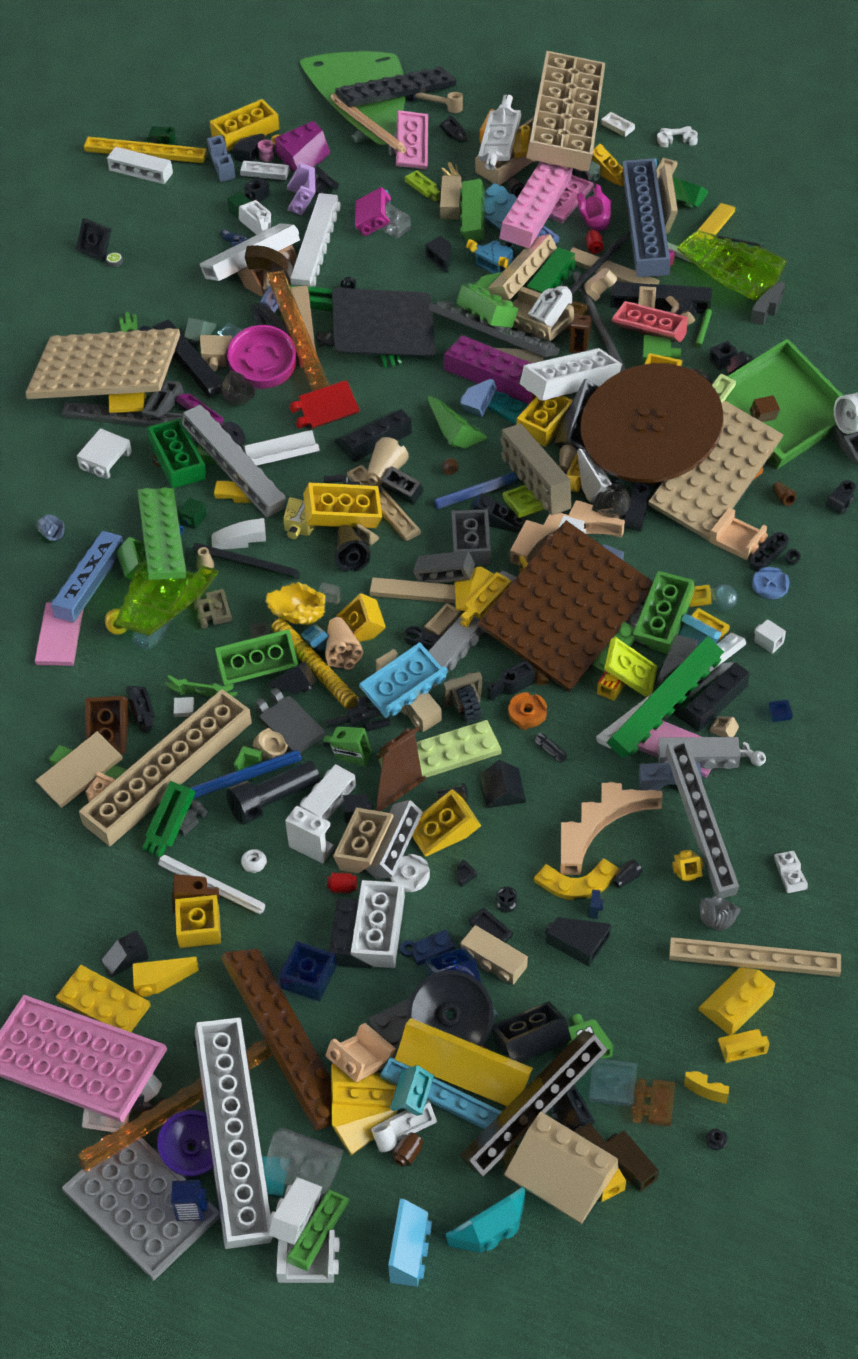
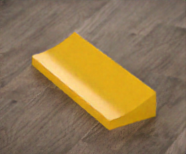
[395,1018,533,1106]

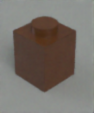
[750,395,780,422]

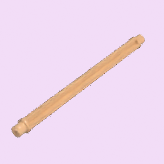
[331,93,406,153]

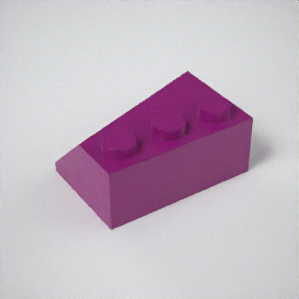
[274,121,330,173]

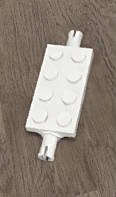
[478,95,521,170]

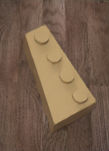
[376,649,442,732]

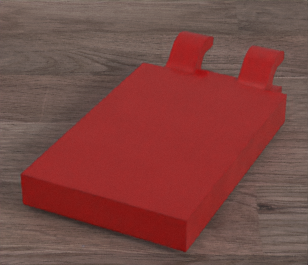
[289,380,360,429]

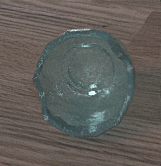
[711,583,738,611]

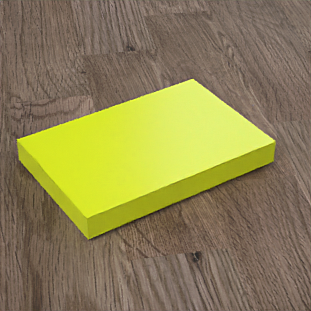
[604,637,658,697]

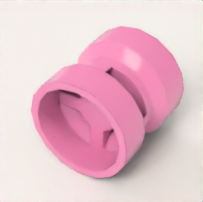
[258,140,274,162]

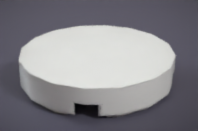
[389,854,430,892]

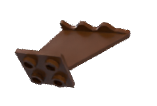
[375,727,427,811]

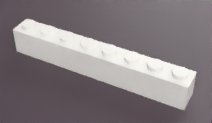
[291,193,340,287]

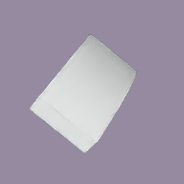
[774,851,808,893]

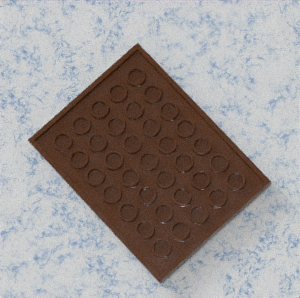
[477,520,653,692]

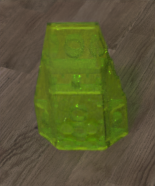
[677,230,787,301]
[115,559,219,636]

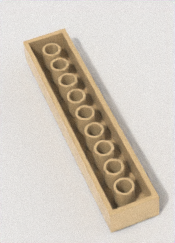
[79,689,252,846]

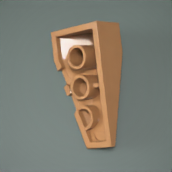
[238,244,298,297]

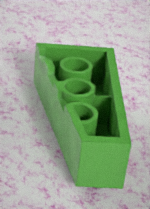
[456,283,519,327]

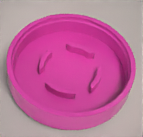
[228,325,296,389]

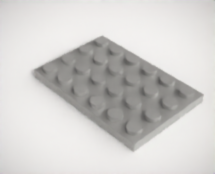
[62,1126,220,1281]

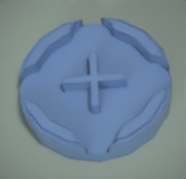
[752,567,790,599]

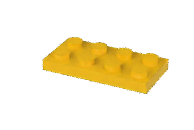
[56,965,151,1032]

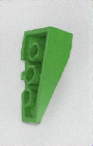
[427,395,487,449]

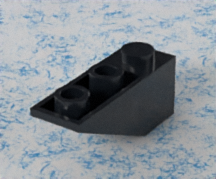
[469,493,527,533]

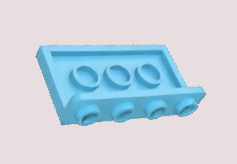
[485,183,517,232]
[359,643,448,718]

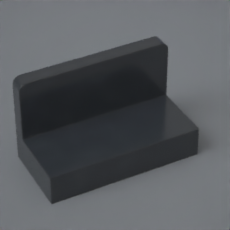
[549,1085,595,1132]

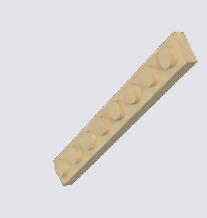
[669,937,841,977]

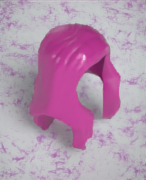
[577,184,612,231]

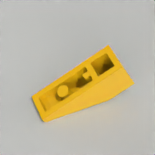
[133,957,199,997]

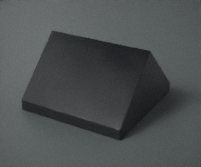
[480,760,526,809]

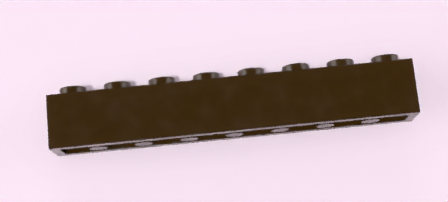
[459,1030,607,1176]

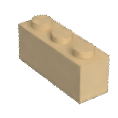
[440,176,462,220]
[461,925,528,985]

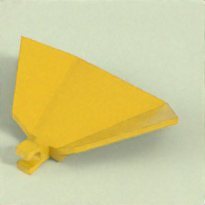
[454,566,512,628]
[331,1063,398,1155]

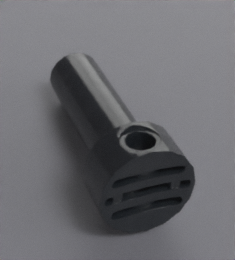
[226,761,320,825]

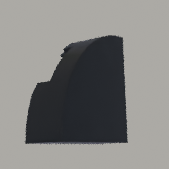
[457,859,477,887]

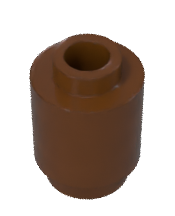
[392,1132,424,1167]

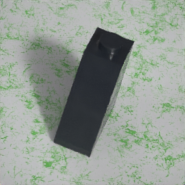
[545,917,612,967]

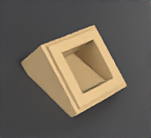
[357,524,379,545]
[709,716,739,737]

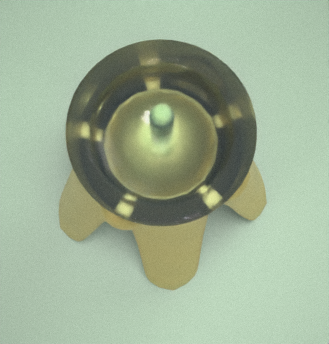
[441,162,462,179]

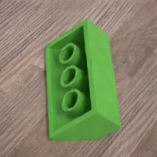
[633,571,695,654]
[215,629,298,685]

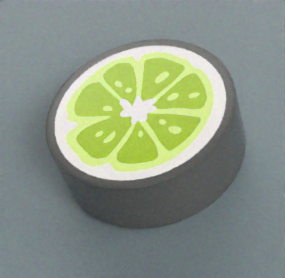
[106,252,123,267]

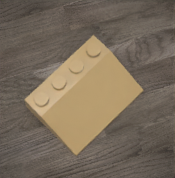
[504,1112,618,1224]

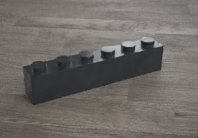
[610,282,712,313]

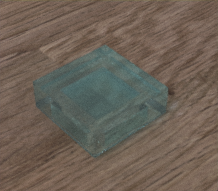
[218,322,241,338]

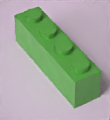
[460,179,485,242]

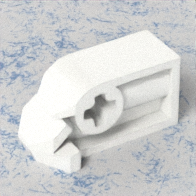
[239,200,271,235]
[528,286,572,329]

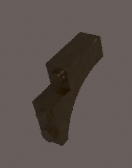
[574,1122,659,1192]

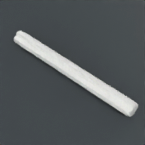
[158,855,266,914]

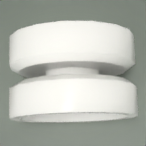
[834,392,858,434]

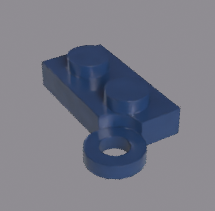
[400,929,455,966]

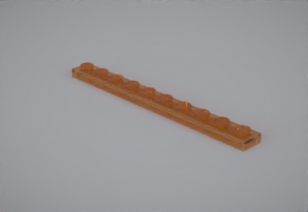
[267,270,329,392]
[78,1039,272,1173]

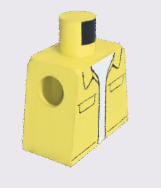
[284,497,316,539]

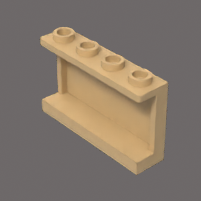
[513,286,574,341]

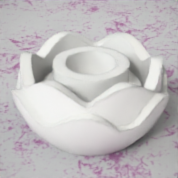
[241,849,267,873]

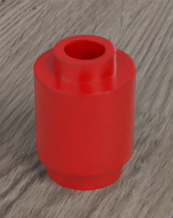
[585,230,604,254]
[327,872,357,894]

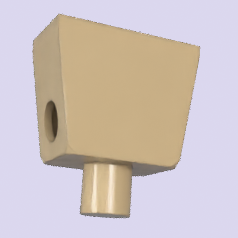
[200,335,233,371]

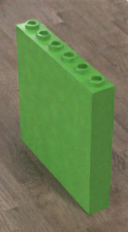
[725,339,843,469]

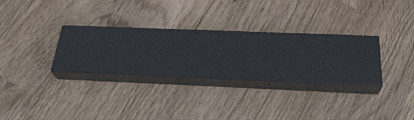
[192,543,300,579]

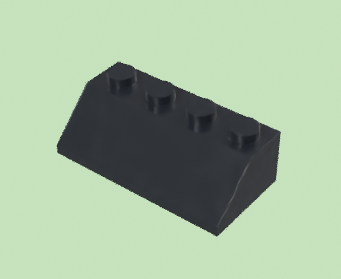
[334,409,412,462]
[673,662,750,732]

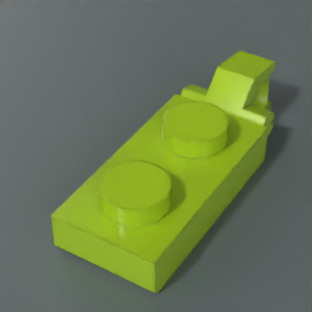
[404,170,441,202]

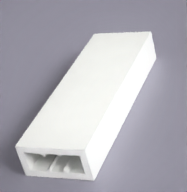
[200,224,300,281]

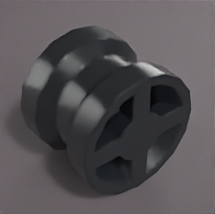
[496,886,517,913]

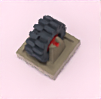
[442,672,482,723]

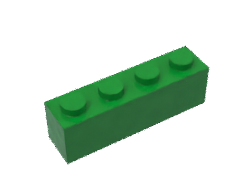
[527,247,576,294]

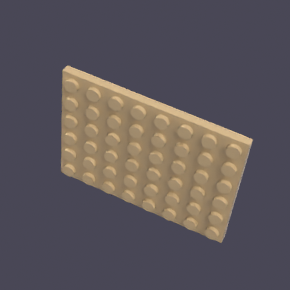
[26,328,180,399]

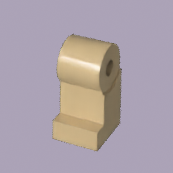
[584,268,617,301]

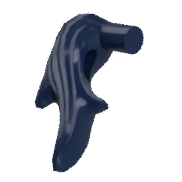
[221,229,248,248]

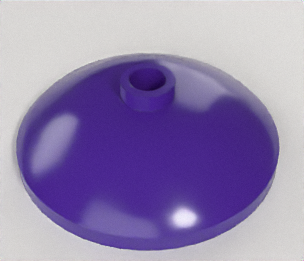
[158,1110,214,1177]

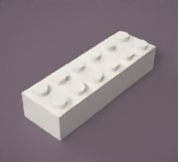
[520,348,622,400]

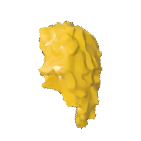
[265,582,326,625]

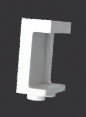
[77,429,132,479]
[285,806,334,864]
[276,1230,340,1283]

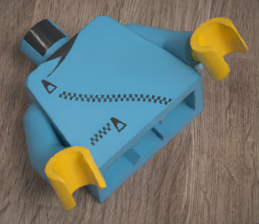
[466,239,514,274]

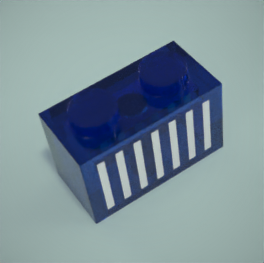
[171,1180,209,1221]

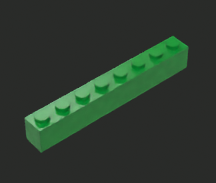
[606,636,724,759]

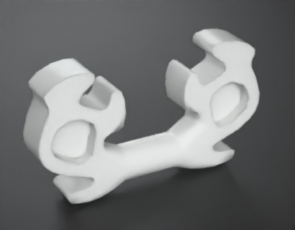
[657,126,698,147]

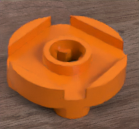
[508,692,547,730]

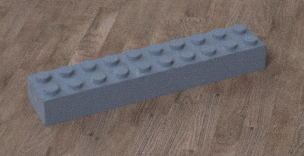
[623,159,670,277]

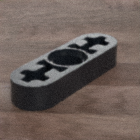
[749,532,789,572]

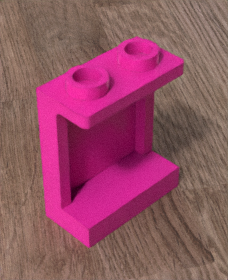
[355,187,391,236]

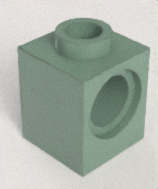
[575,160,600,182]

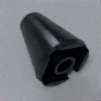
[335,525,371,572]

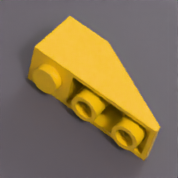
[592,143,624,187]

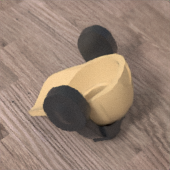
[666,296,696,325]

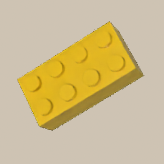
[210,99,280,152]
[303,483,382,528]

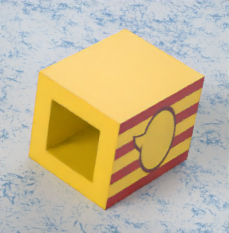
[597,671,625,701]

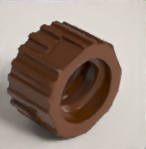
[442,458,459,475]

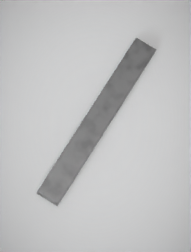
[61,401,183,427]

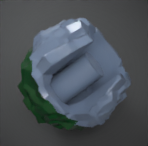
[36,514,64,544]

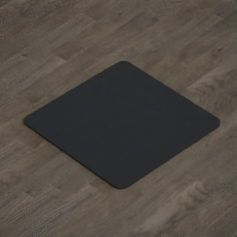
[332,288,436,357]

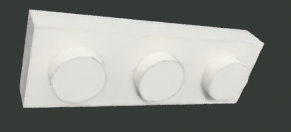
[240,161,290,180]

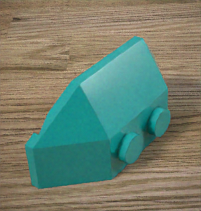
[446,1187,525,1253]

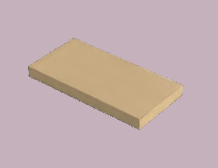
[658,164,678,234]
[36,731,123,808]

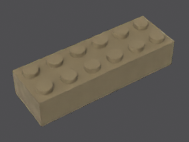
[500,423,571,515]

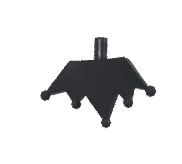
[317,329,334,347]

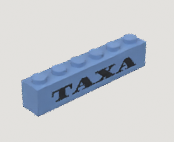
[51,531,123,623]

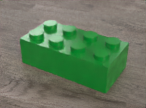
[147,418,206,488]

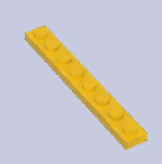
[84,137,207,163]

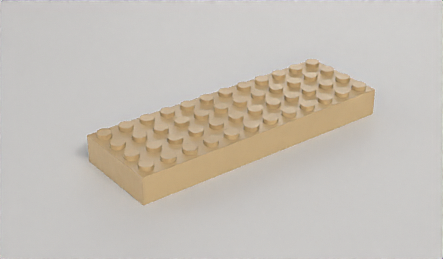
[526,51,605,171]

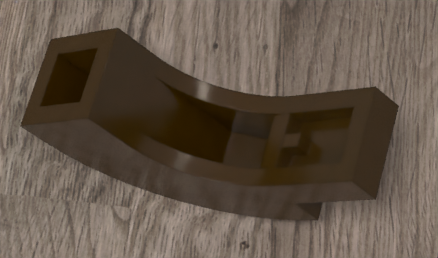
[244,245,293,290]

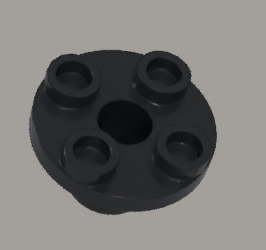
[315,166,340,195]

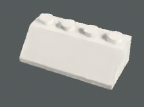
[351,880,405,968]

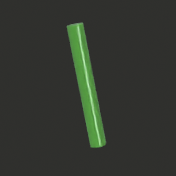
[695,309,712,348]

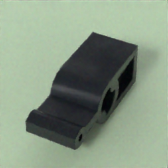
[488,660,535,701]

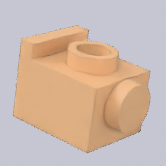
[86,772,115,802]

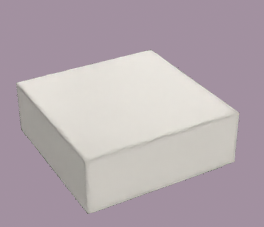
[174,697,194,717]

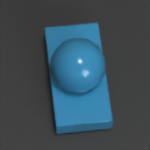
[300,624,329,652]

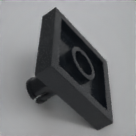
[76,218,112,260]

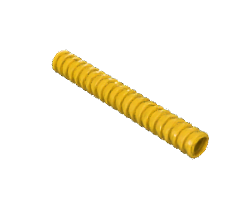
[271,618,358,710]

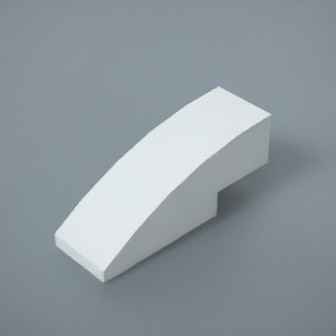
[212,518,266,550]

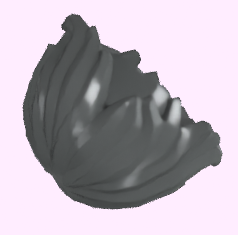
[699,896,741,931]

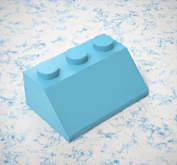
[388,1199,432,1287]

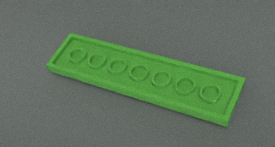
[138,487,186,580]

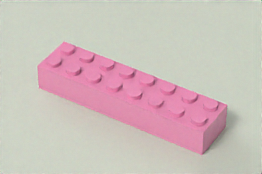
[499,161,573,249]

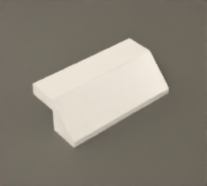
[243,430,320,466]

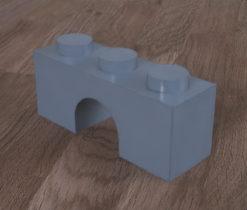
[207,135,235,182]
[639,762,702,791]

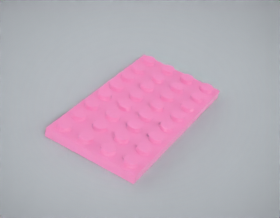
[0,995,167,1123]

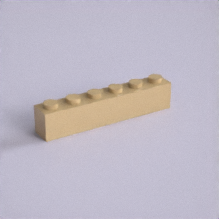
[488,234,557,300]

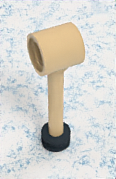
[408,92,463,113]

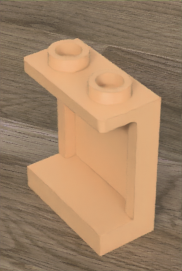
[709,508,768,561]
[325,1023,396,1082]

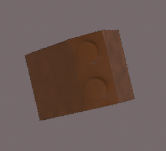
[85,696,129,754]

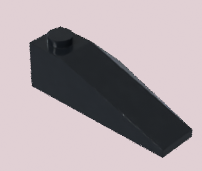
[554,379,598,453]

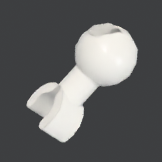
[740,742,766,766]

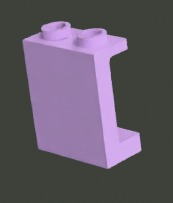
[287,163,315,215]

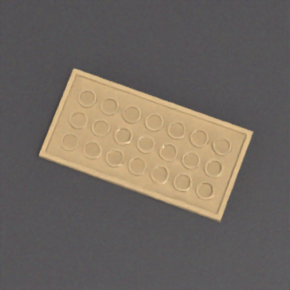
[648,400,783,541]

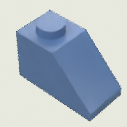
[460,379,497,417]

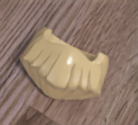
[253,728,288,761]

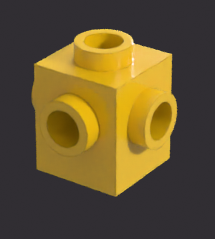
[672,850,703,881]

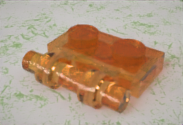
[632,1079,675,1127]

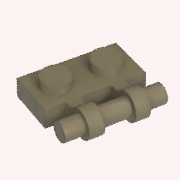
[193,589,232,629]

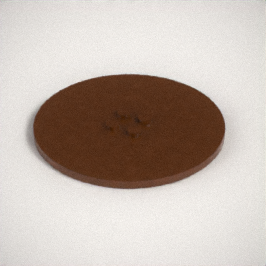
[581,363,724,483]

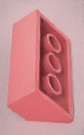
[612,301,688,343]

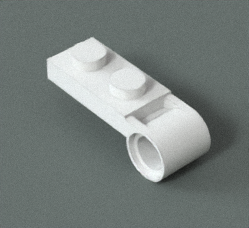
[371,1100,437,1152]

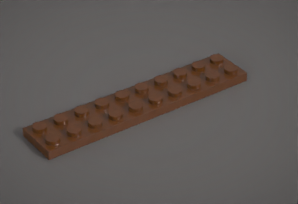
[221,949,332,1130]

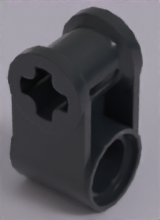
[825,480,856,515]

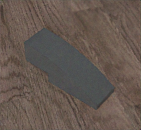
[751,281,786,325]
[142,380,184,418]
[831,425,858,465]

